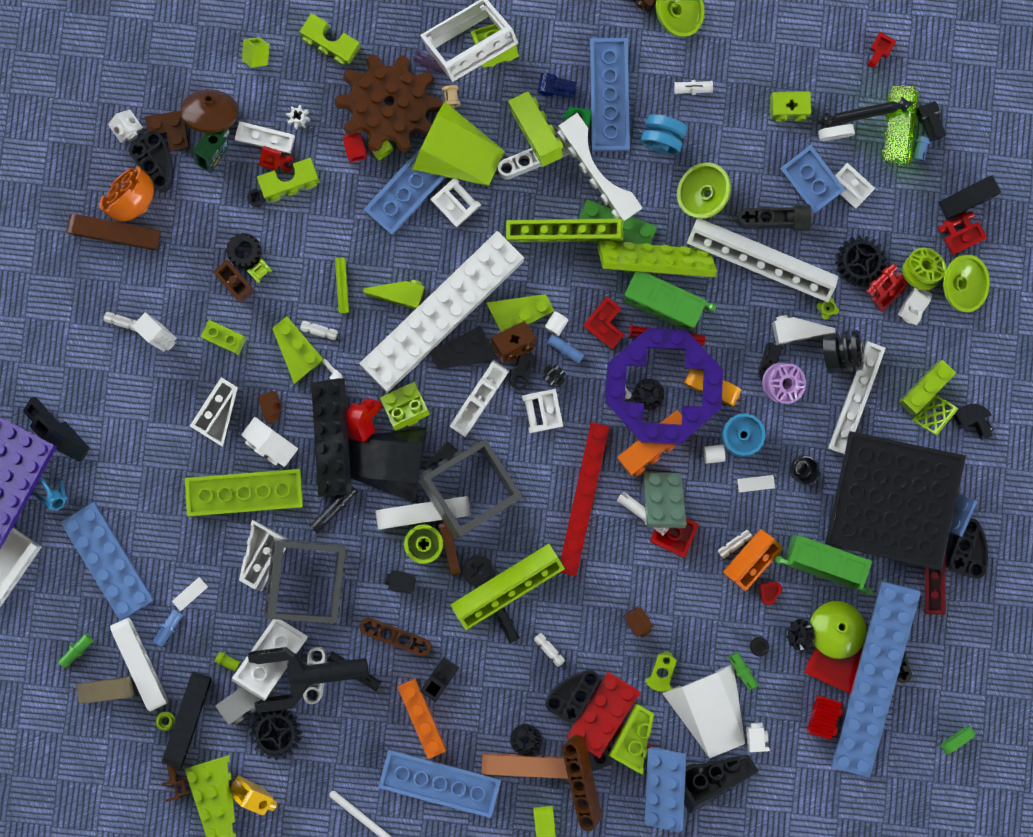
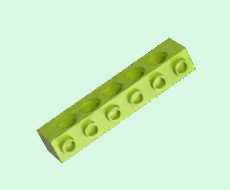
[506,219,623,243]

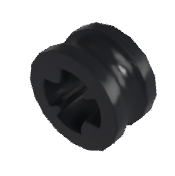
[247,189,265,207]

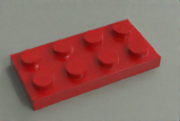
[566,672,641,759]

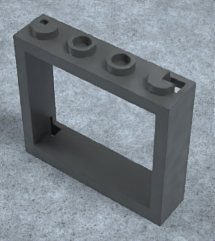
[419,439,523,540]
[264,538,348,623]

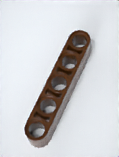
[66,214,161,250]
[562,735,602,831]

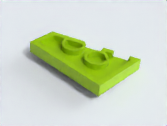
[486,294,554,332]
[272,316,324,384]
[608,704,654,775]

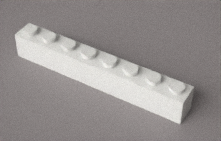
[687,219,838,302]

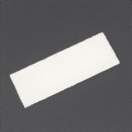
[737,475,775,492]
[172,577,208,611]

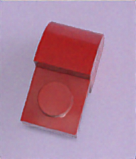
[347,398,383,442]

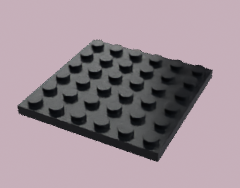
[825,431,966,570]

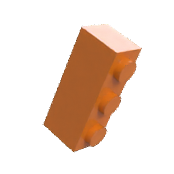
[723,529,784,592]

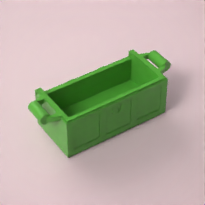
[622,270,716,333]
[774,535,872,595]

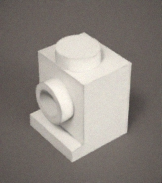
[746,723,770,752]

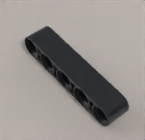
[162,671,212,769]

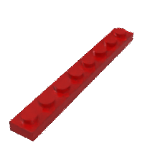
[559,422,610,576]

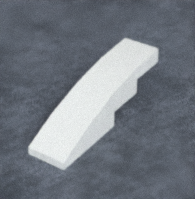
[449,361,509,437]

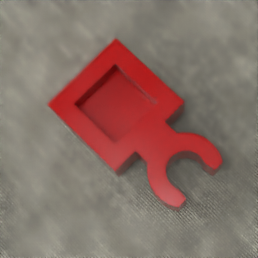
[259,146,294,172]

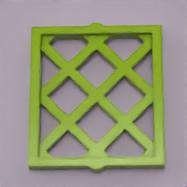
[912,395,958,436]

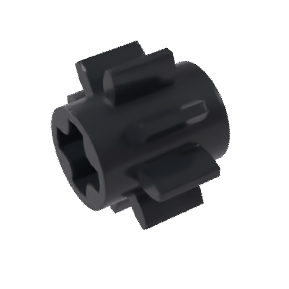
[542,364,566,388]

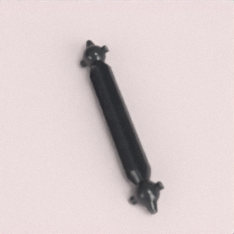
[818,97,913,128]

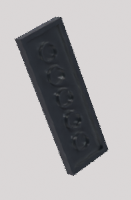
[311,378,352,497]

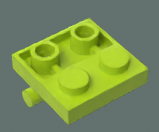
[380,381,430,431]

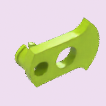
[645,651,677,692]

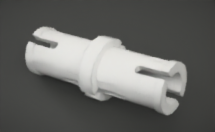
[674,80,713,95]

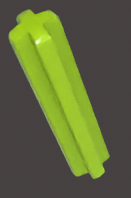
[335,257,349,314]

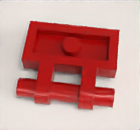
[937,210,987,256]
[866,264,908,312]

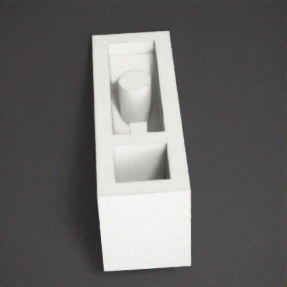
[772,315,836,345]

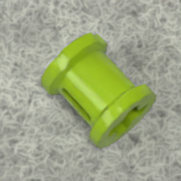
[247,258,272,283]

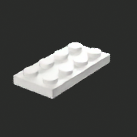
[231,619,308,701]

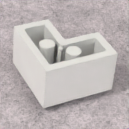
[241,417,298,467]

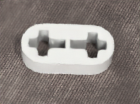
[818,124,855,141]

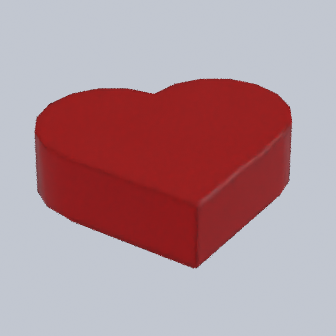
[758,582,782,605]

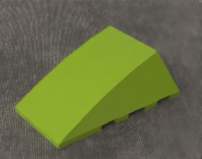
[412,101,505,186]

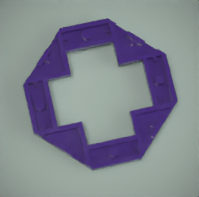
[605,328,723,445]

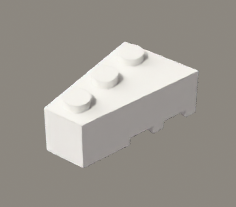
[190,377,238,447]
[239,520,287,591]

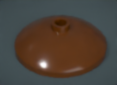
[180,89,238,133]

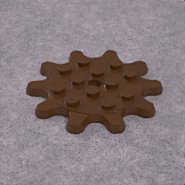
[334,54,443,152]

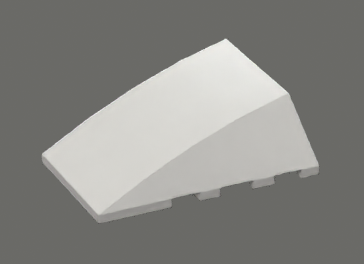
[662,664,745,758]

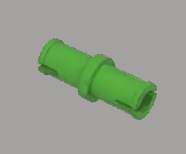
[58,633,94,669]
[728,651,759,691]

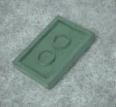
[642,472,687,528]

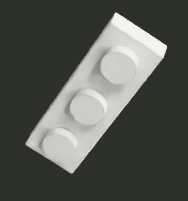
[235,121,295,155]

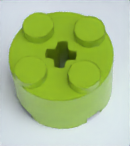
[404,525,444,564]

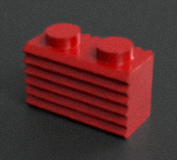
[806,695,843,740]

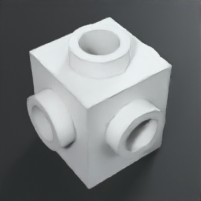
[108,110,143,143]

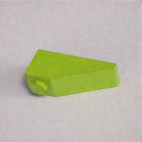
[363,280,425,310]

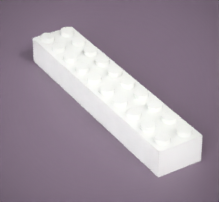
[359,231,524,393]

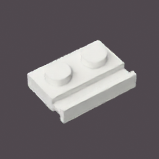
[835,163,875,208]

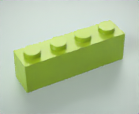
[508,92,564,167]

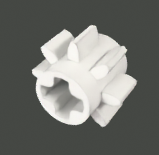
[286,105,310,130]

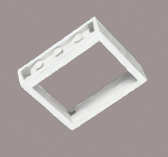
[420,0,518,82]

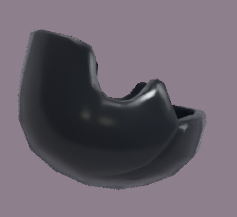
[790,455,821,485]

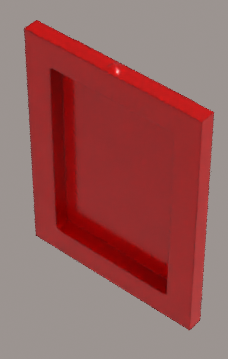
[804,647,863,694]

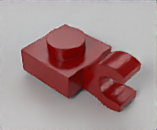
[867,32,896,68]

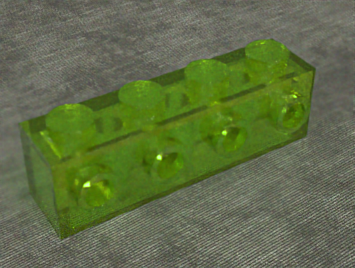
[882,86,919,165]

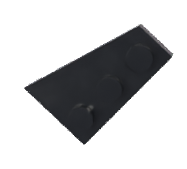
[430,326,498,370]

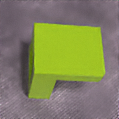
[242,37,270,68]

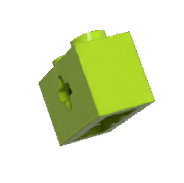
[770,91,811,122]
[200,320,247,356]

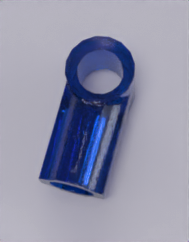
[537,73,577,99]

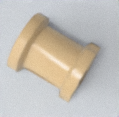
[442,85,461,108]

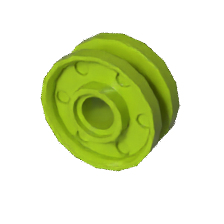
[902,248,946,291]

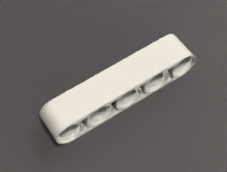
[498,137,570,180]
[375,496,471,530]
[110,617,168,712]

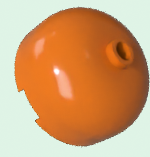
[99,166,154,222]

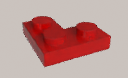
[583,296,624,350]

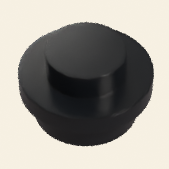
[750,637,769,657]

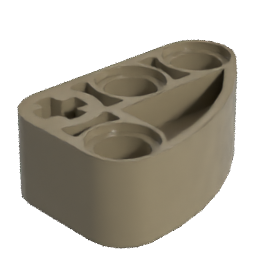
[76,676,135,704]

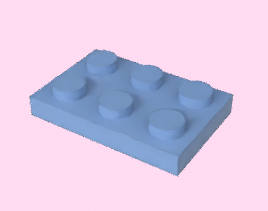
[780,145,846,213]

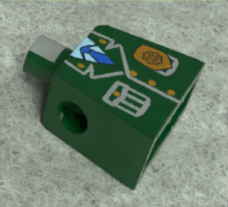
[192,129,230,173]

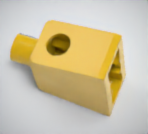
[230,775,277,815]

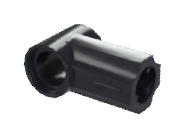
[916,101,946,142]

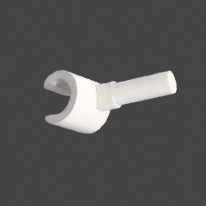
[322,359,343,379]

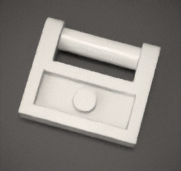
[431,178,481,228]
[522,389,563,433]

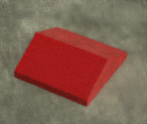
[649,518,699,558]

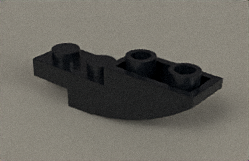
[23,397,90,462]

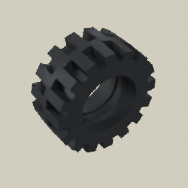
[226,233,262,269]

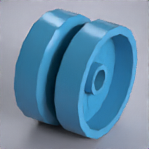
[640,114,688,155]
[720,413,766,457]

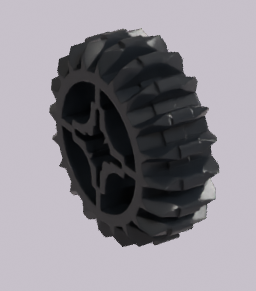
[835,235,887,287]
[249,709,303,760]

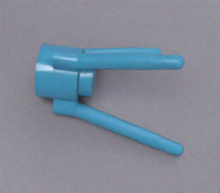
[34,475,68,510]

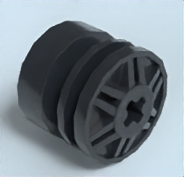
[823,330,865,374]

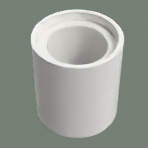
[544,311,569,337]
[704,444,725,464]

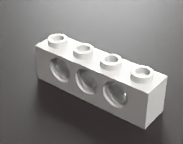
[132,312,177,352]

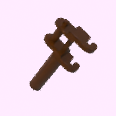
[162,752,190,802]

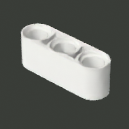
[303,647,327,704]

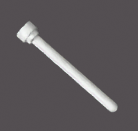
[329,791,392,837]

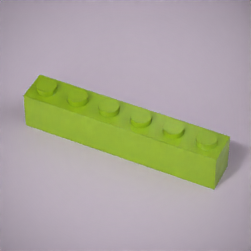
[450,544,565,630]

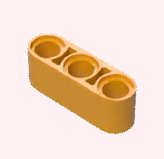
[684,370,742,407]

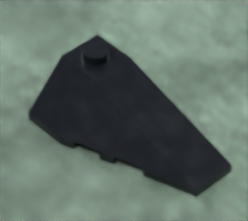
[684,755,759,814]

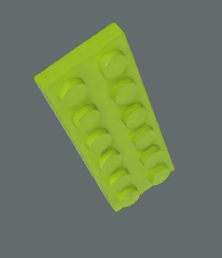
[598,240,717,277]
[185,469,303,517]

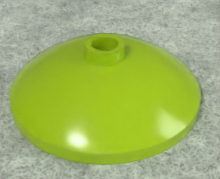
[656,0,705,37]
[677,163,731,219]
[943,255,990,312]
[810,601,867,659]

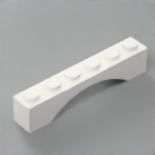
[557,113,642,222]

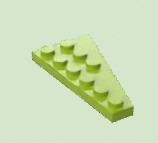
[185,755,236,837]

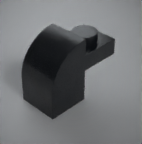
[953,404,993,440]
[420,657,460,703]

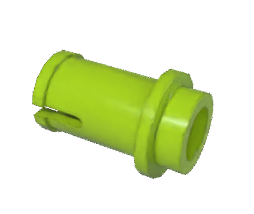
[214,652,241,673]

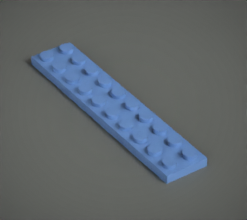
[831,581,921,778]

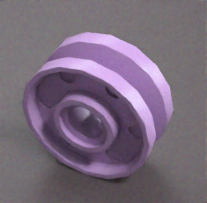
[762,363,806,404]

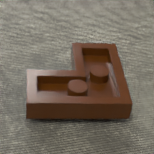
[145,111,189,152]

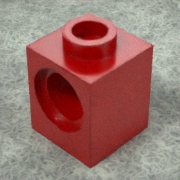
[343,132,368,163]

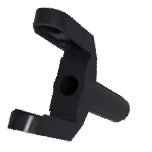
[248,647,369,712]

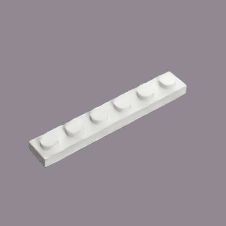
[828,341,886,455]

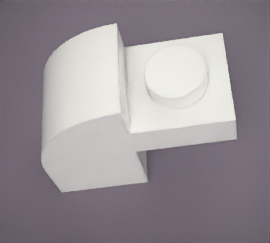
[898,288,932,326]

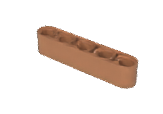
[481,753,568,779]

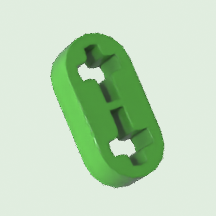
[940,726,976,755]

